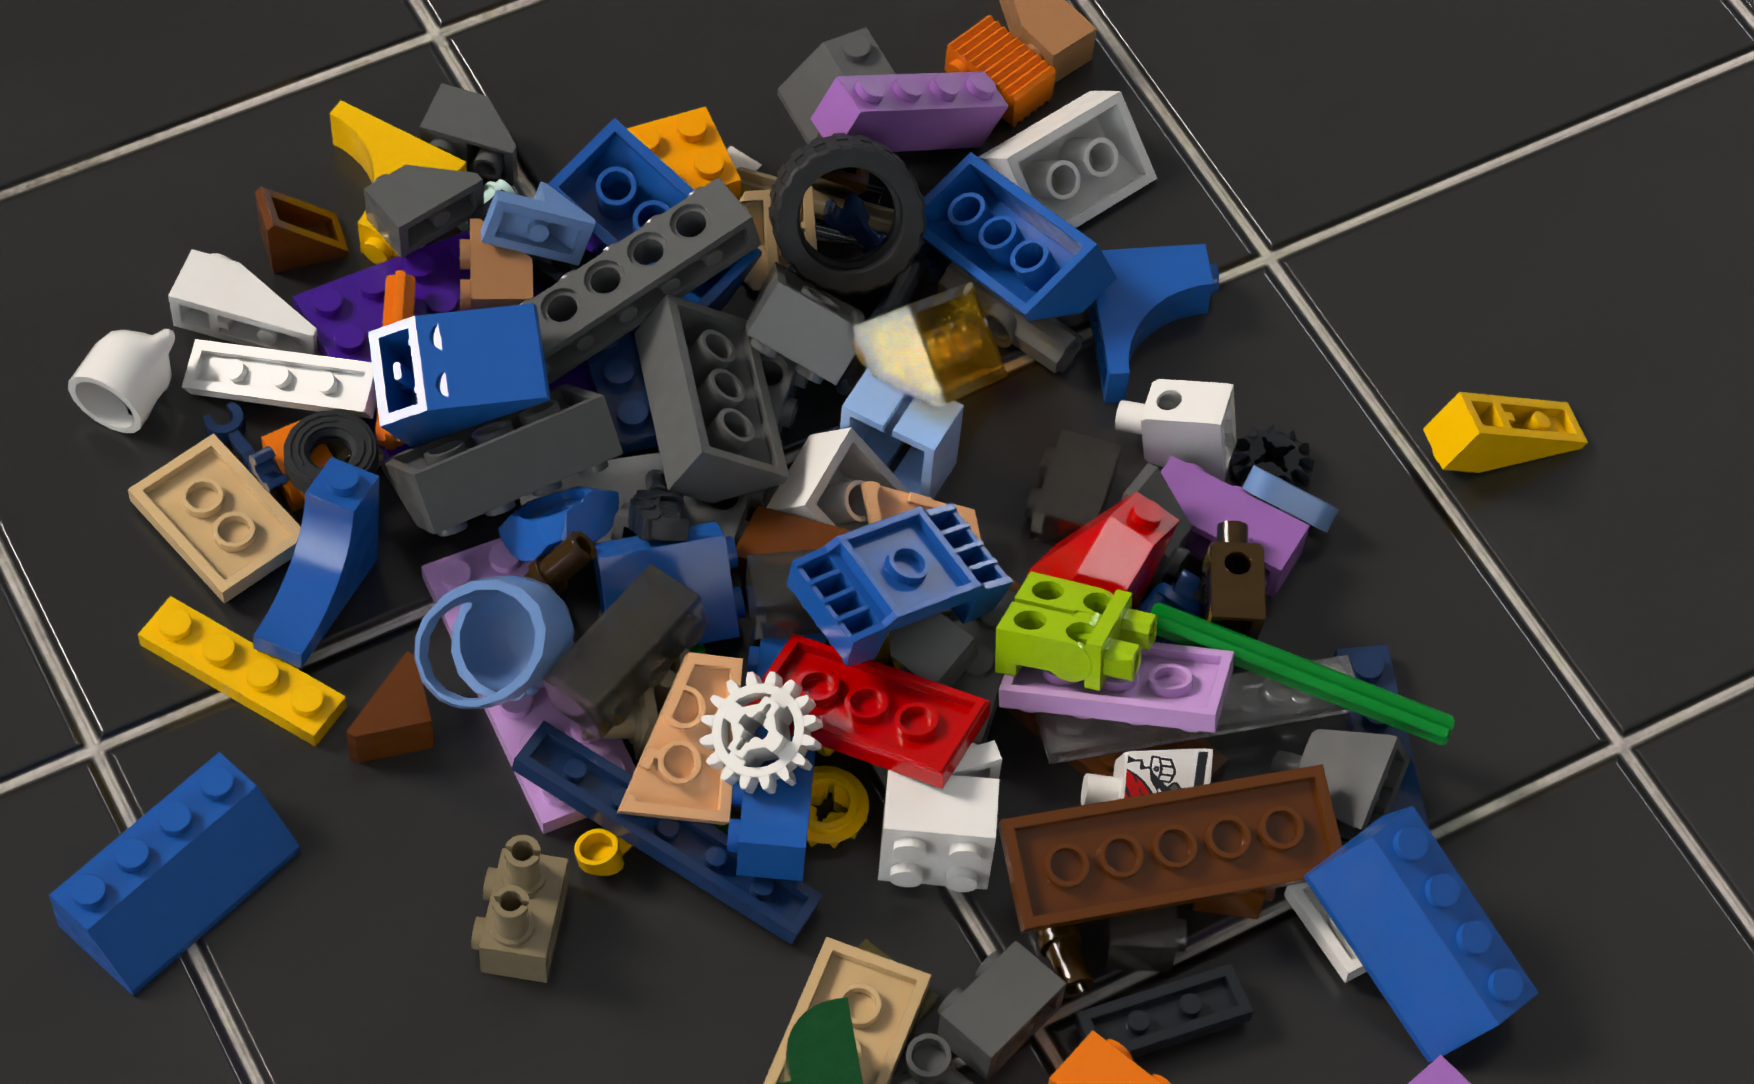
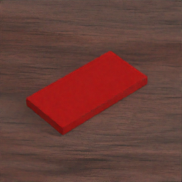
[744,633,990,789]

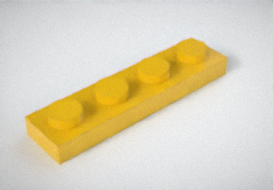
[138,596,347,747]

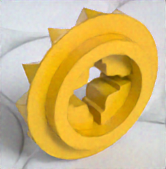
[807,766,869,849]

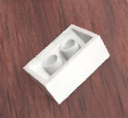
[978,91,1157,228]

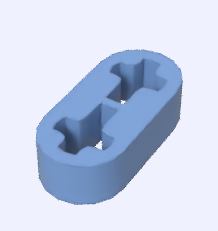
[1242,465,1339,532]

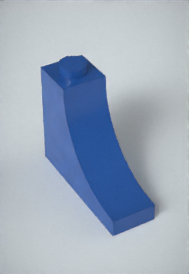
[1087,244,1219,403]
[253,457,379,668]

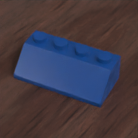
[548,118,762,311]
[922,152,1117,321]
[49,752,301,996]
[1303,806,1539,1063]

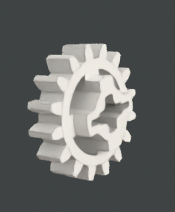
[700,671,823,794]

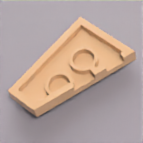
[616,652,743,825]

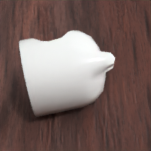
[68,329,175,433]

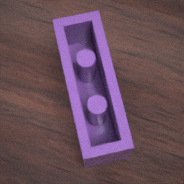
[1161,455,1310,598]

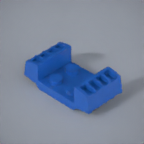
[787,503,1014,667]

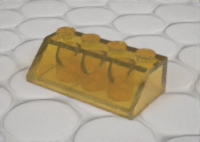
[852,281,1008,408]

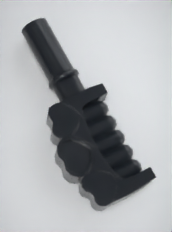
[628,469,690,541]

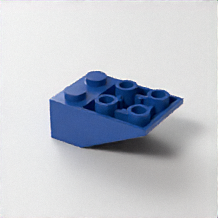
[368,303,551,447]

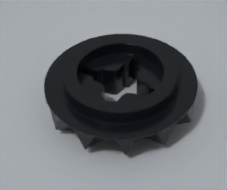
[1231,424,1315,489]

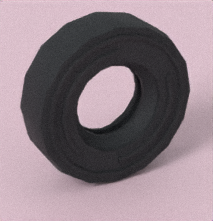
[283,410,379,494]

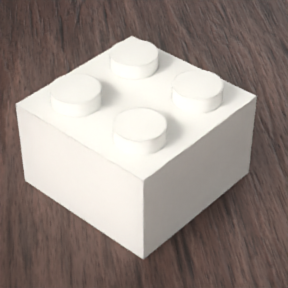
[878,770,999,892]

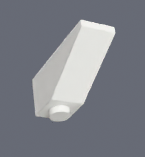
[168,249,320,355]

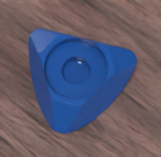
[498,486,619,561]

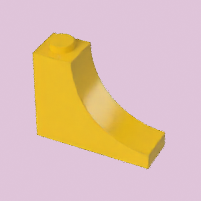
[330,100,467,264]

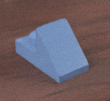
[480,182,596,266]

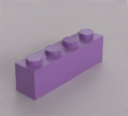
[810,71,1008,152]

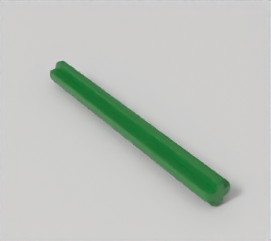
[1150,602,1455,745]

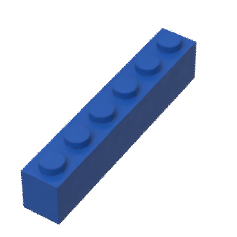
[727,584,827,881]

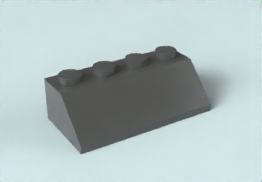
[634,294,790,503]
[380,383,623,537]

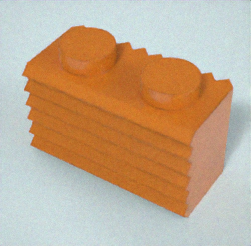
[944,15,1056,127]

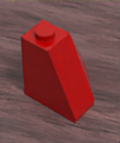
[1027,491,1180,610]

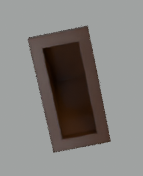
[255,186,349,274]
[346,651,435,763]

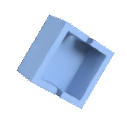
[840,362,964,499]

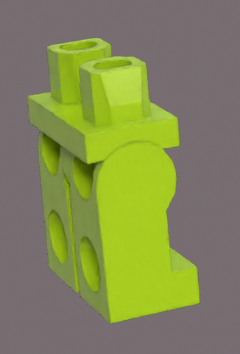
[995,571,1157,691]

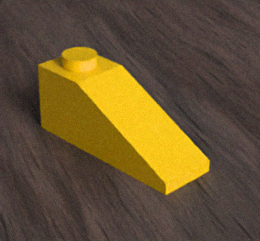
[1423,392,1588,473]

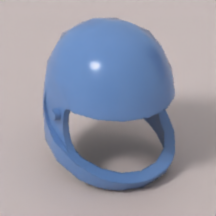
[414,576,575,709]

